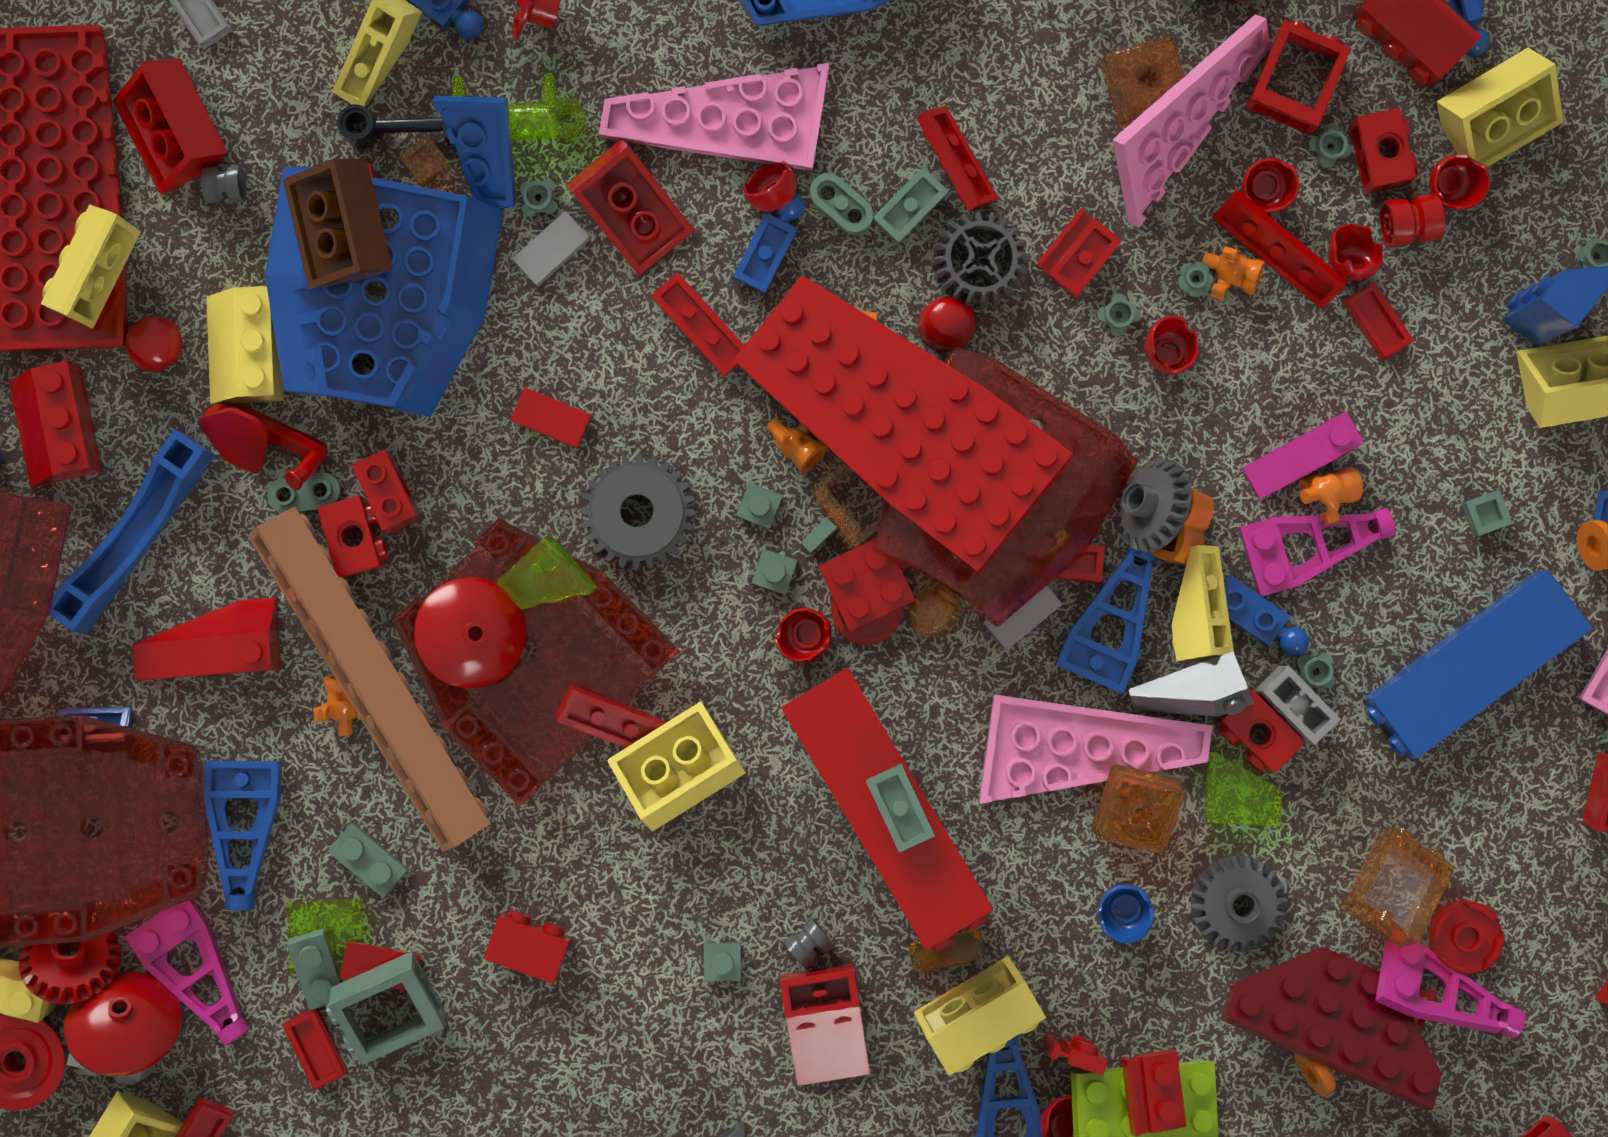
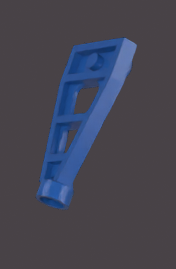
[1054,545,1156,694]
[203,761,282,910]
[975,1035,1042,1137]

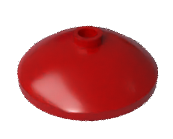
[414,577,526,688]
[64,971,182,1077]

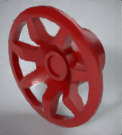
[511,0,560,41]

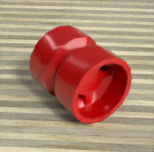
[1379,193,1445,248]

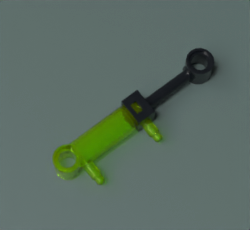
[337,73,588,149]

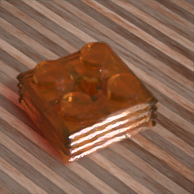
[1101,36,1185,128]
[1091,764,1187,854]

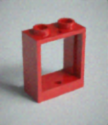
[1244,20,1352,136]

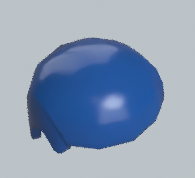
[1098,884,1154,943]

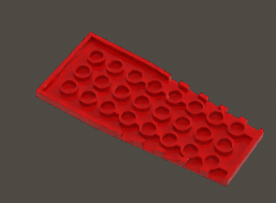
[0,25,128,352]
[734,276,1074,574]

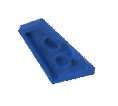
[432,96,517,208]

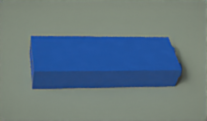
[1363,569,1593,759]

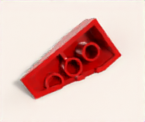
[132,597,281,681]

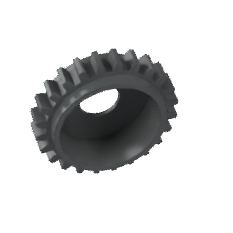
[579,454,696,570]

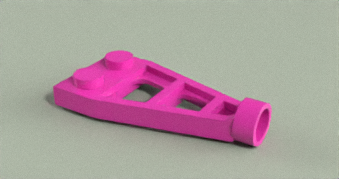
[1238,508,1395,596]
[124,894,250,1047]
[1375,932,1526,1039]

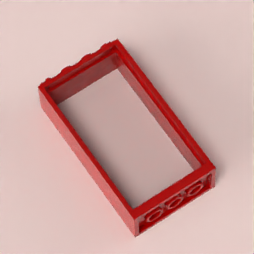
[781,668,993,951]

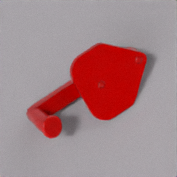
[198,403,328,490]

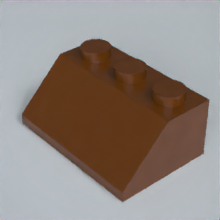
[283,158,393,290]

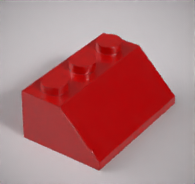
[1352,0,1482,89]
[113,58,228,195]
[9,361,103,488]

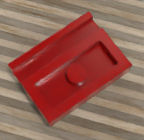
[1035,208,1122,299]
[1042,1032,1108,1075]
[1121,1049,1187,1136]

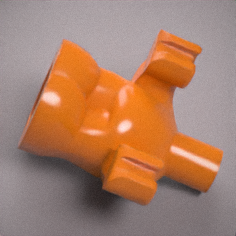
[1202,246,1266,301]
[766,418,827,473]
[1299,467,1363,525]
[313,674,361,736]

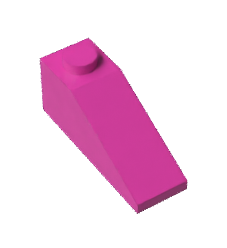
[1242,411,1364,500]

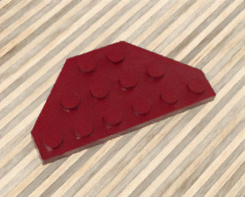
[1220,946,1442,1112]

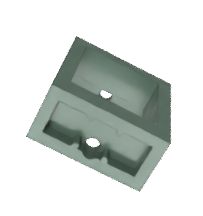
[326,951,445,1065]

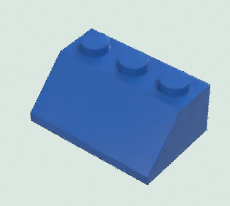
[1503,266,1608,346]

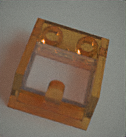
[1338,826,1456,948]

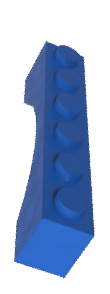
[43,429,216,633]

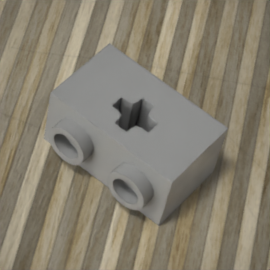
[1254,666,1341,745]

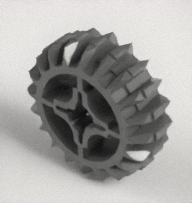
[931,211,1029,309]

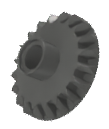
[1115,458,1191,553]
[1191,855,1288,952]

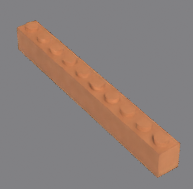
[248,506,490,852]

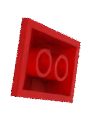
[566,140,695,276]

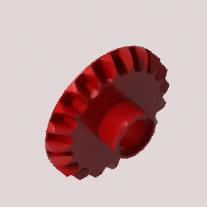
[19,914,121,1004]
[0,1014,67,1110]

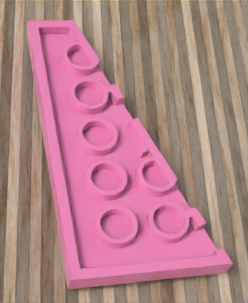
[1113,15,1270,228]
[599,62,830,171]
[979,695,1213,804]

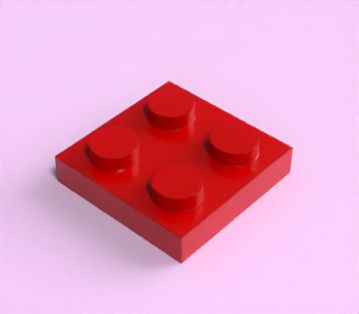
[818,534,916,632]

